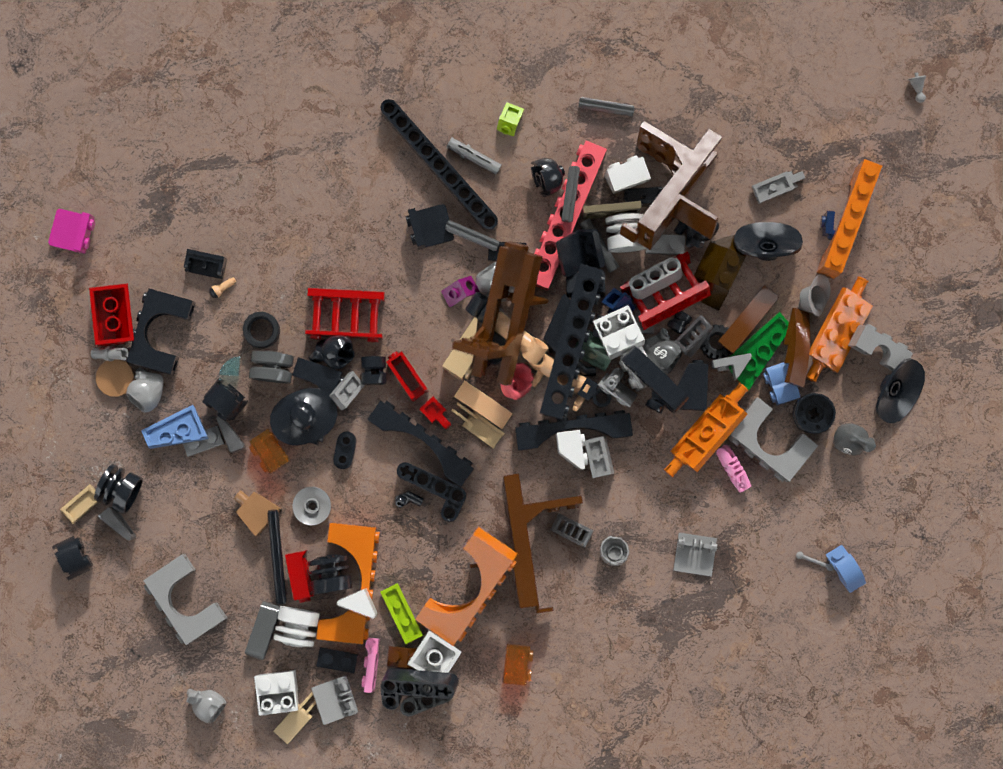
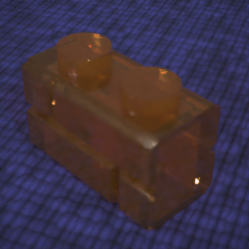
[249,429,291,474]
[503,643,534,686]

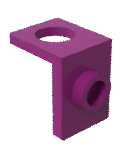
[441,275,480,307]

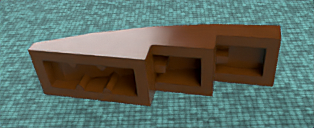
[718,285,779,354]
[784,308,810,387]

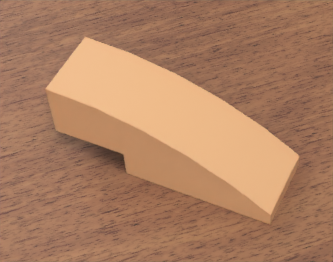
[454,380,513,429]

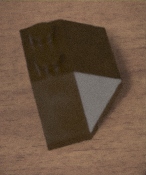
[694,234,746,311]

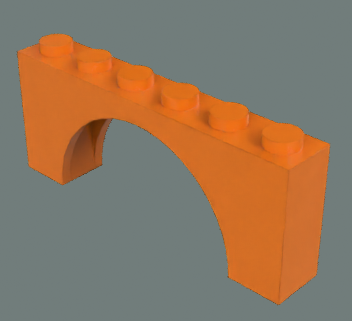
[816,159,882,279]
[316,523,380,644]
[415,527,517,646]

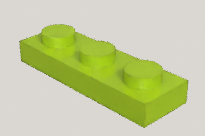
[380,583,423,644]

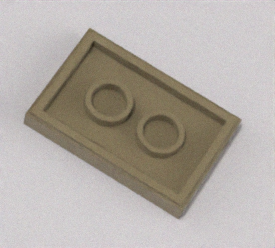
[582,201,642,220]

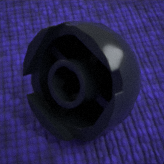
[531,158,565,197]

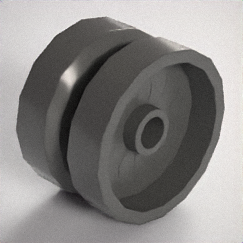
[249,351,294,384]

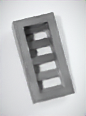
[674,315,713,358]
[216,416,246,453]
[98,507,136,541]
[550,513,594,548]

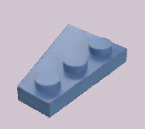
[141,405,209,449]

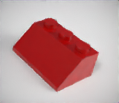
[89,283,134,347]

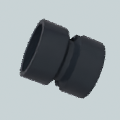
[361,356,386,385]

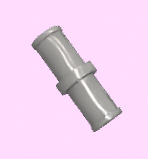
[91,346,128,361]

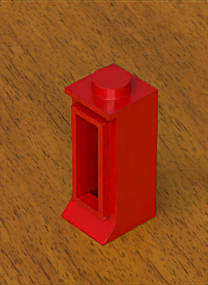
[386,351,429,402]
[285,550,315,603]

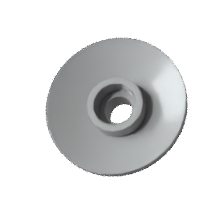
[292,487,331,525]

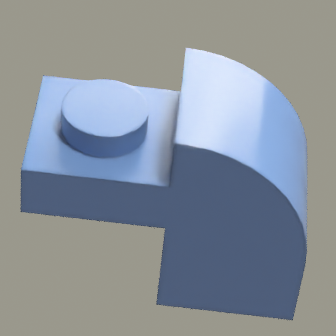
[826,545,866,593]

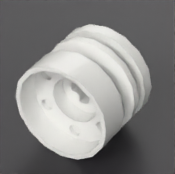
[605,213,647,253]
[273,606,320,647]

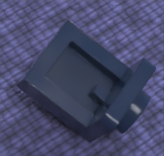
[820,211,836,240]

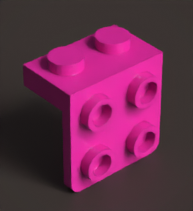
[48,209,95,254]

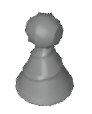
[908,72,926,103]

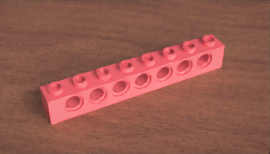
[534,140,607,291]

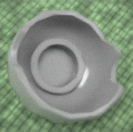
[600,536,629,566]

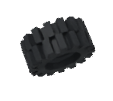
[700,324,730,360]

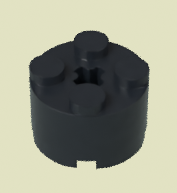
[202,378,248,421]
[52,536,93,581]

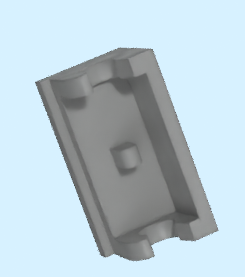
[585,436,615,478]

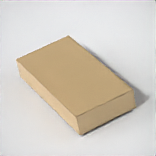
[60,484,99,524]

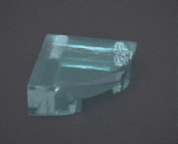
[219,357,241,376]

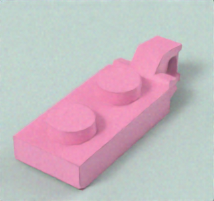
[362,638,380,693]

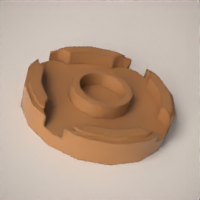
[96,360,135,397]

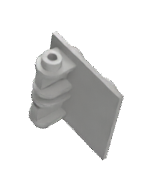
[598,368,638,408]
[673,533,717,576]
[311,675,358,725]

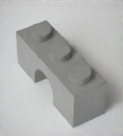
[848,324,913,371]

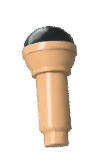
[209,277,236,298]

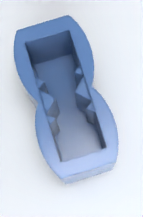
[763,362,800,405]

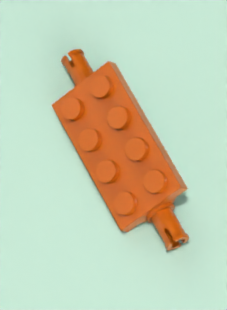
[806,276,873,383]
[664,383,749,478]

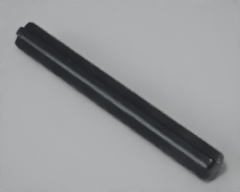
[267,509,287,604]

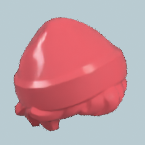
[500,362,534,400]

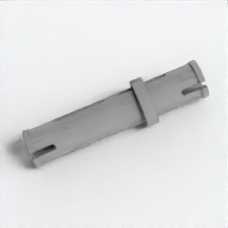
[446,137,502,175]
[579,218,620,273]

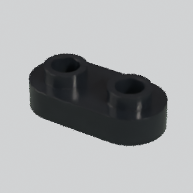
[333,431,357,470]

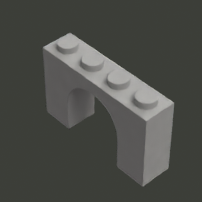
[729,397,818,482]
[143,554,227,645]

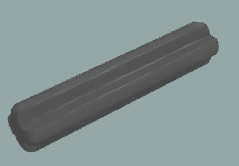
[579,97,635,116]
[562,166,580,223]
[445,221,499,251]

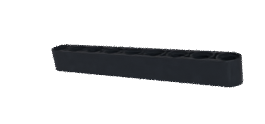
[380,99,498,232]

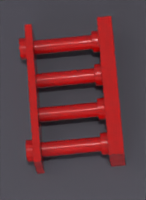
[620,251,711,331]
[305,288,386,343]

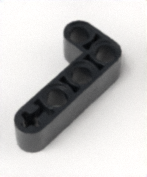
[621,346,689,414]
[396,462,467,522]
[380,668,459,710]

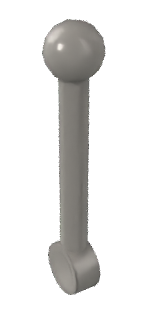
[796,552,834,571]

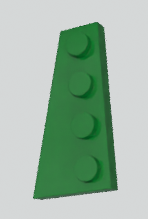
[729,312,789,390]

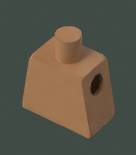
[233,490,282,536]

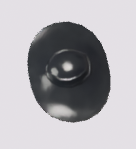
[734,222,803,261]
[876,358,925,423]
[270,388,338,446]

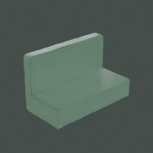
[574,329,611,371]

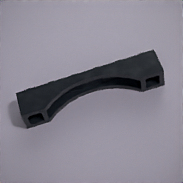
[367,400,474,487]
[515,410,633,451]

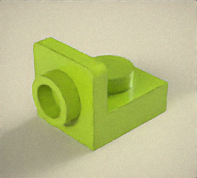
[497,102,524,136]

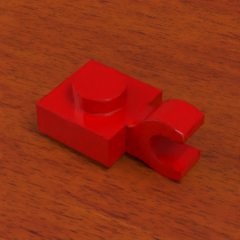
[419,396,451,430]

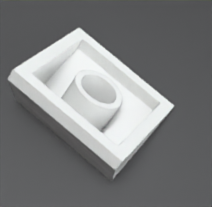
[337,588,378,619]
[408,631,461,673]

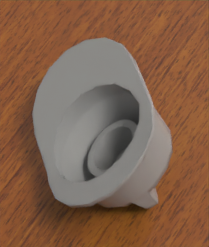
[798,274,831,316]

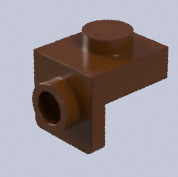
[387,646,417,668]

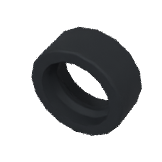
[243,311,280,349]

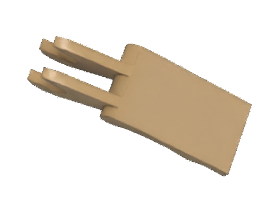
[451,402,505,449]
[274,692,316,744]

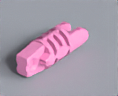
[716,444,751,493]

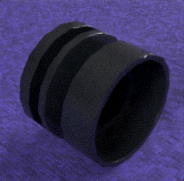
[792,393,836,434]
[94,464,143,514]
[308,554,353,595]

